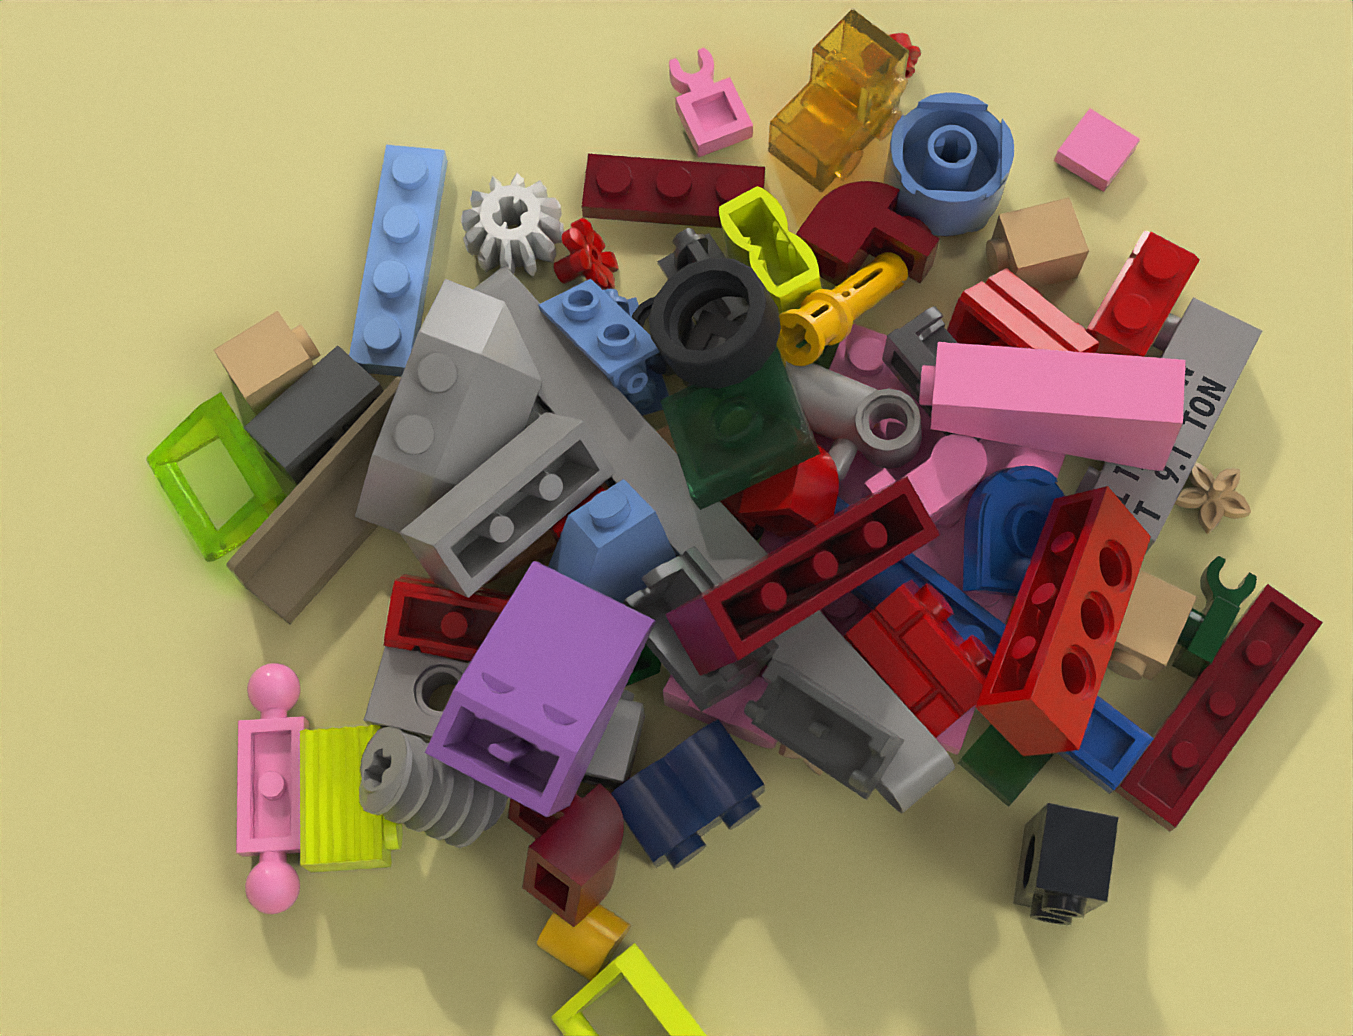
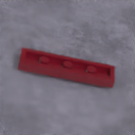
[1114,584,1323,832]

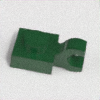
[1172,556,1257,679]

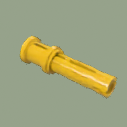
[775,252,908,366]

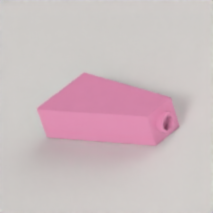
[919,342,1186,471]

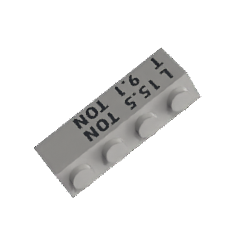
[1075,297,1262,554]

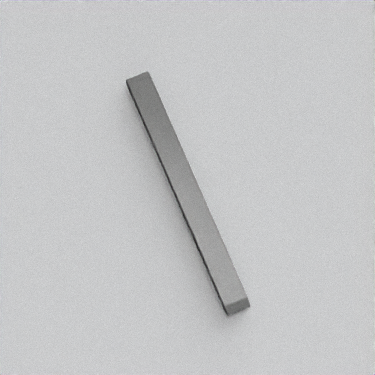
[473,267,955,813]

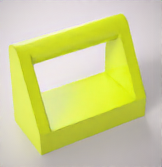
[551,943,707,1036]

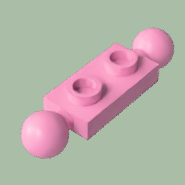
[236,663,309,914]

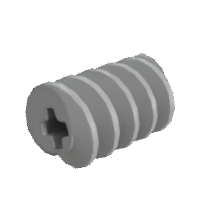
[359,726,508,848]

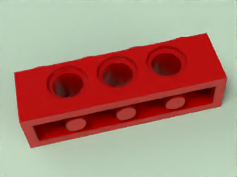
[975,486,1151,756]

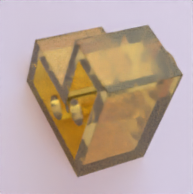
[768,8,909,193]

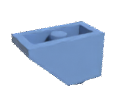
[548,479,676,603]

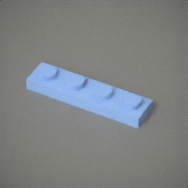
[349,145,448,376]

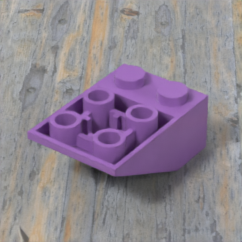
[425,561,656,817]

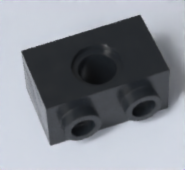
[1013,803,1119,925]

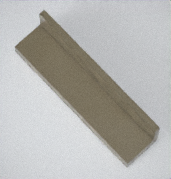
[226,376,401,624]

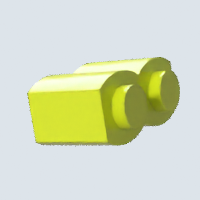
[719,186,821,315]

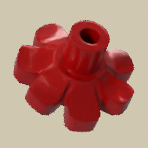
[553,218,619,290]

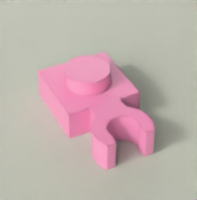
[669,48,753,158]

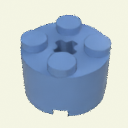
[884,93,1014,236]

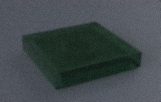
[660,345,820,510]

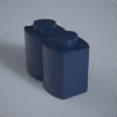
[611,719,765,869]

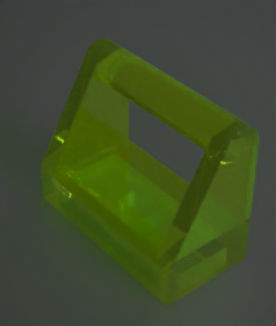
[146,392,287,562]

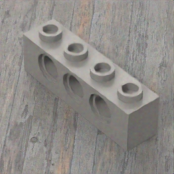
[364,646,645,790]

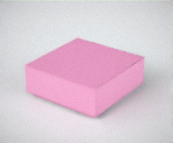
[1054,108,1140,192]

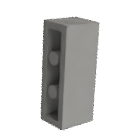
[399,412,615,598]

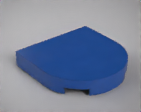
[963,465,1065,596]

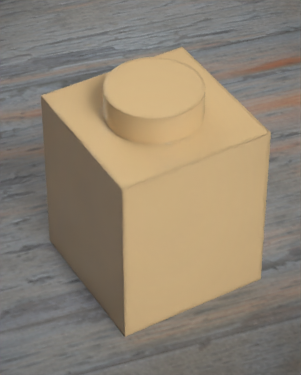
[986,197,1089,288]
[213,311,321,416]
[1107,570,1197,681]

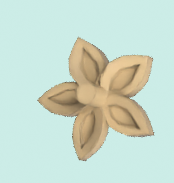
[1175,463,1251,534]

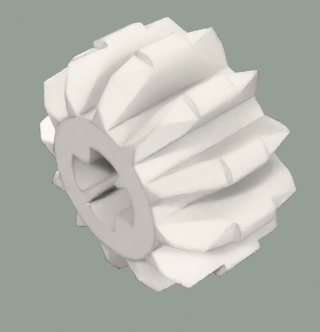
[461,172,564,277]

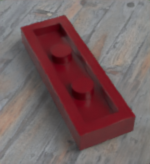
[581,153,766,228]

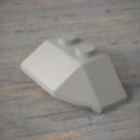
[355,279,542,533]

